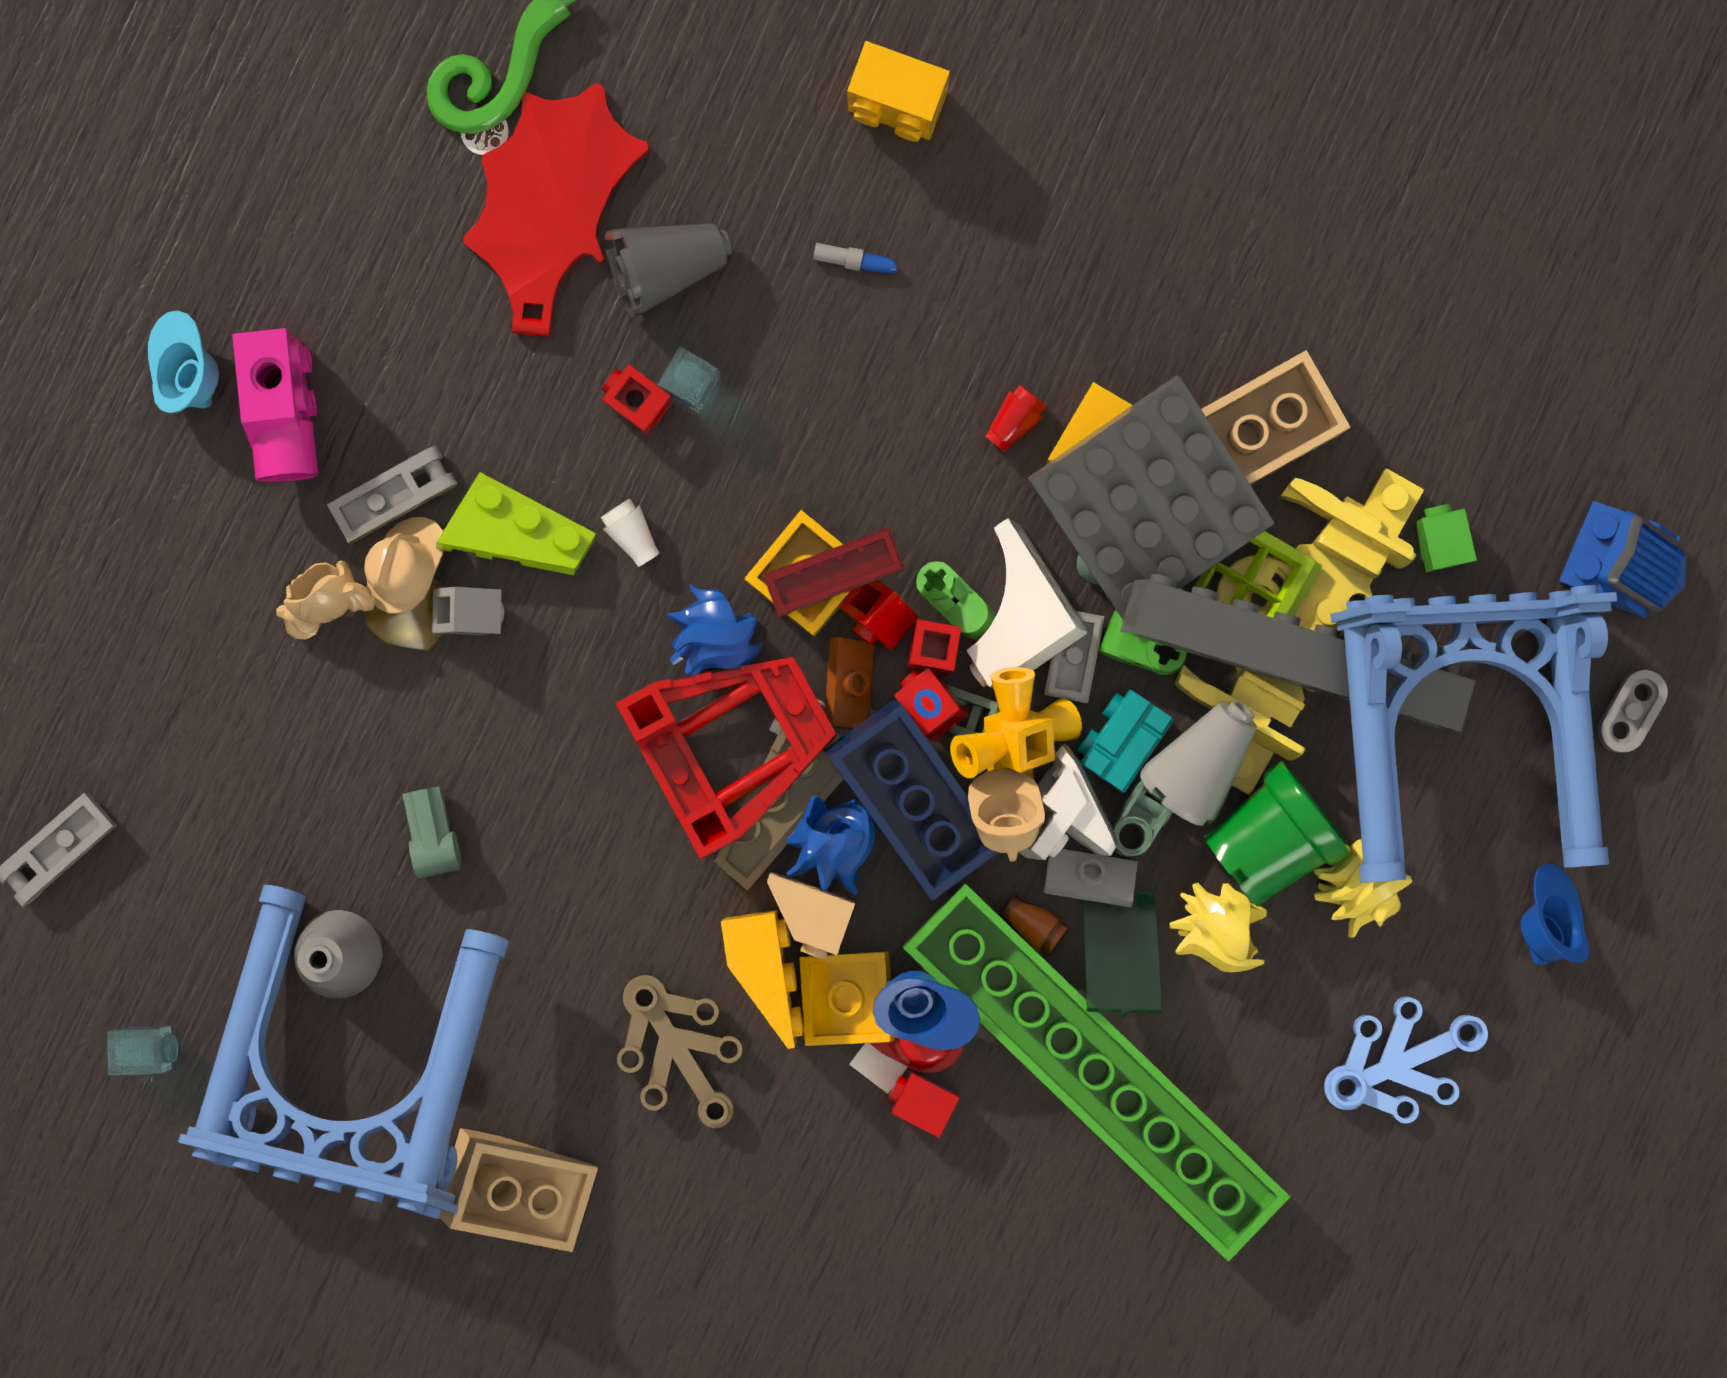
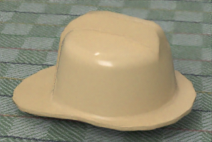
[364,517,444,614]
[968,769,1045,862]

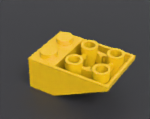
[721,910,804,1049]

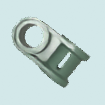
[1112,777,1173,857]

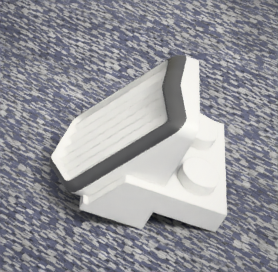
[1019,744,1117,860]

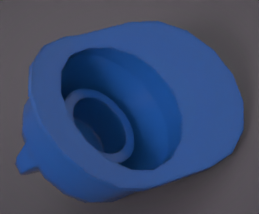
[1520,864,1590,965]
[873,971,980,1050]

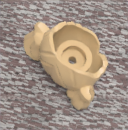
[276,561,376,639]

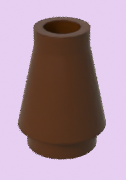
[1002,895,1070,956]

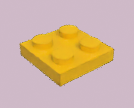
[799,951,895,1046]

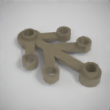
[617,975,743,1128]

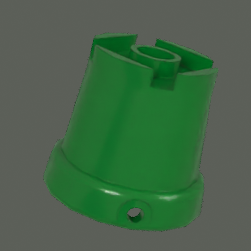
[1204,761,1351,907]

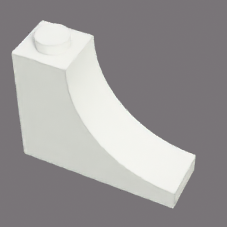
[967,518,1088,688]

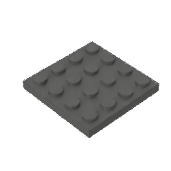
[1028,375,1275,620]

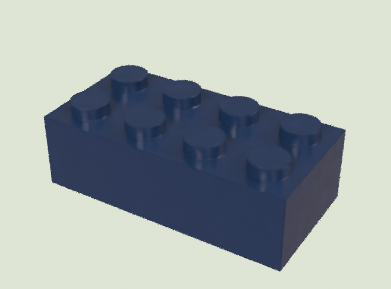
[823,699,999,901]

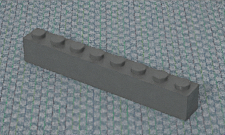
[1120,574,1475,732]

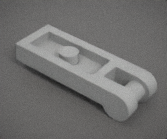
[327,446,458,544]
[0,793,117,907]

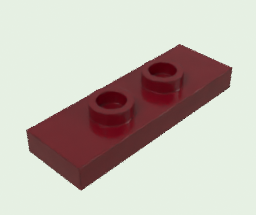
[763,527,905,618]

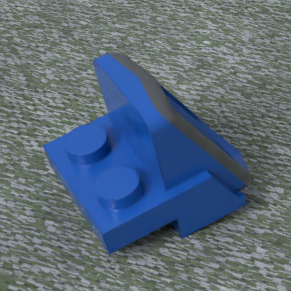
[1559,501,1686,619]

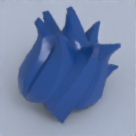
[666,584,763,677]
[786,795,876,895]

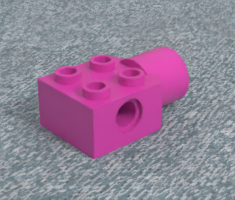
[232,328,318,482]

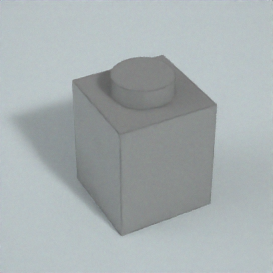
[432,587,504,635]

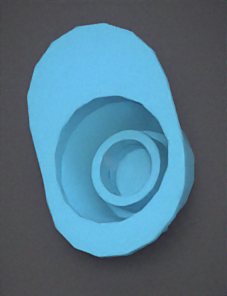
[148,310,219,414]

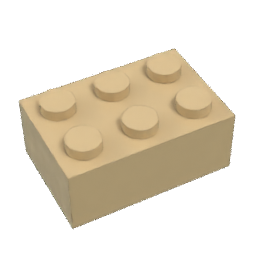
[1201,350,1350,486]

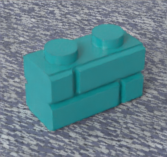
[1077,690,1174,793]

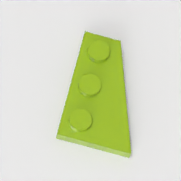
[436,472,596,575]

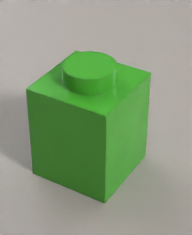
[1414,504,1477,573]

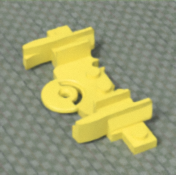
[1174,468,1424,795]

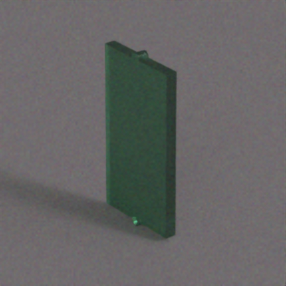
[1082,891,1162,1017]

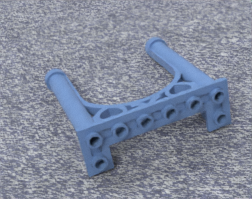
[1330,585,1617,883]
[178,885,509,1219]

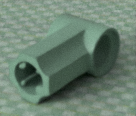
[402,786,462,879]

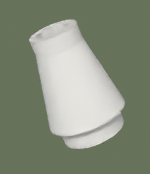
[601,499,660,567]

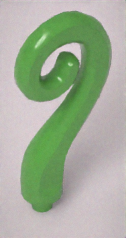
[427,0,576,134]

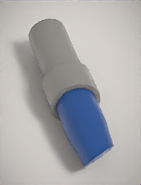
[813,243,897,273]

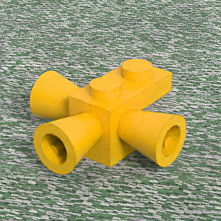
[950,667,1082,780]

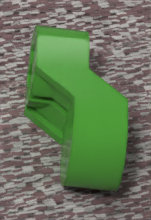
[916,561,995,640]

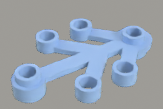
[1324,996,1488,1123]

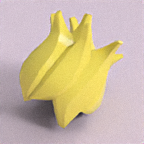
[1314,839,1412,938]
[1170,883,1267,973]

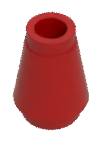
[985,385,1047,452]

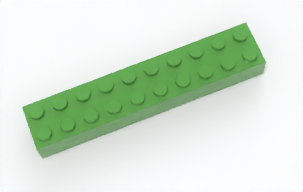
[903,883,1290,1262]

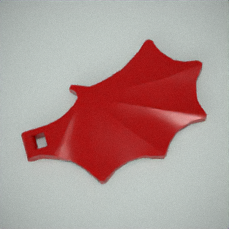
[463,83,649,337]

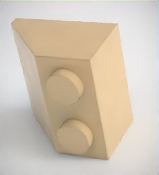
[767,872,856,960]

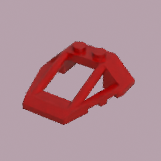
[615,657,836,860]

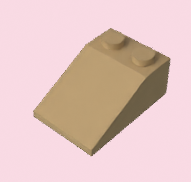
[440,1128,598,1252]

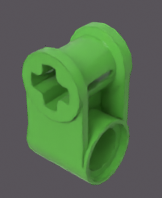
[1098,610,1187,676]

